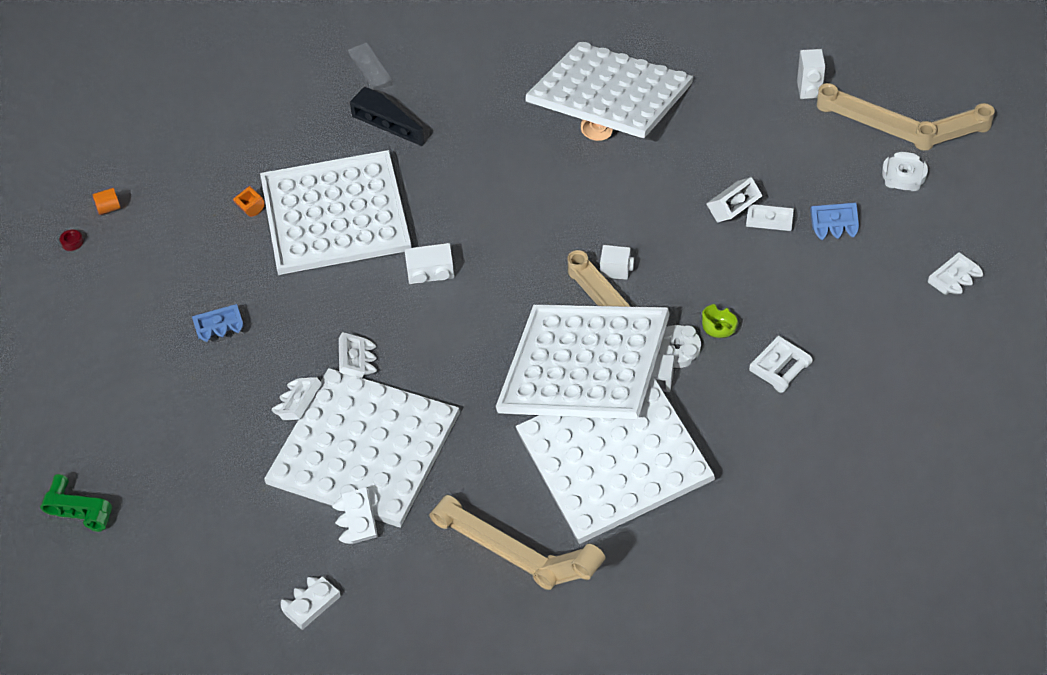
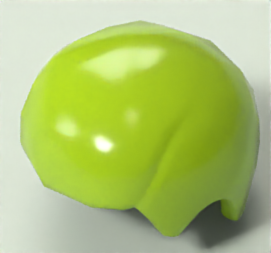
[702,304,738,338]

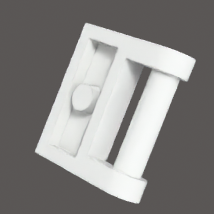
[749,336,813,393]

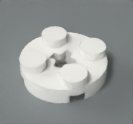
[882,152,928,191]
[658,325,701,368]

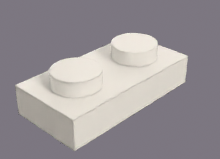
[746,204,794,231]

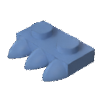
[810,203,859,240]
[192,304,244,342]

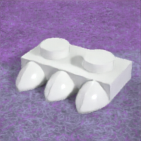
[928,252,983,295]
[339,332,377,378]
[272,377,322,420]
[332,487,378,544]
[281,577,341,630]

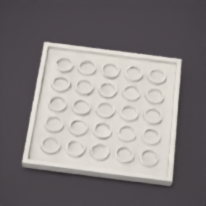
[526,42,693,138]
[260,150,411,275]
[496,305,670,419]
[264,368,460,528]
[516,375,715,544]

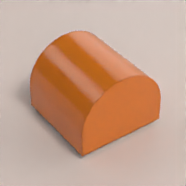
[233,186,265,217]
[92,188,121,215]

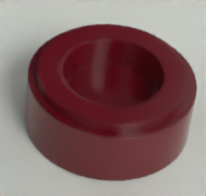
[59,229,83,251]

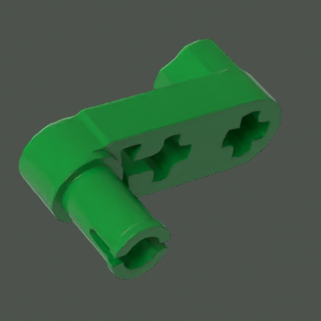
[40,474,113,532]

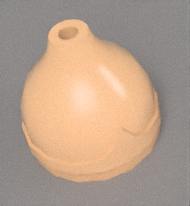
[581,119,613,141]

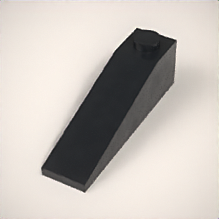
[350,86,425,146]

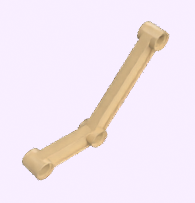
[817,83,995,150]
[568,250,630,307]
[429,495,605,590]

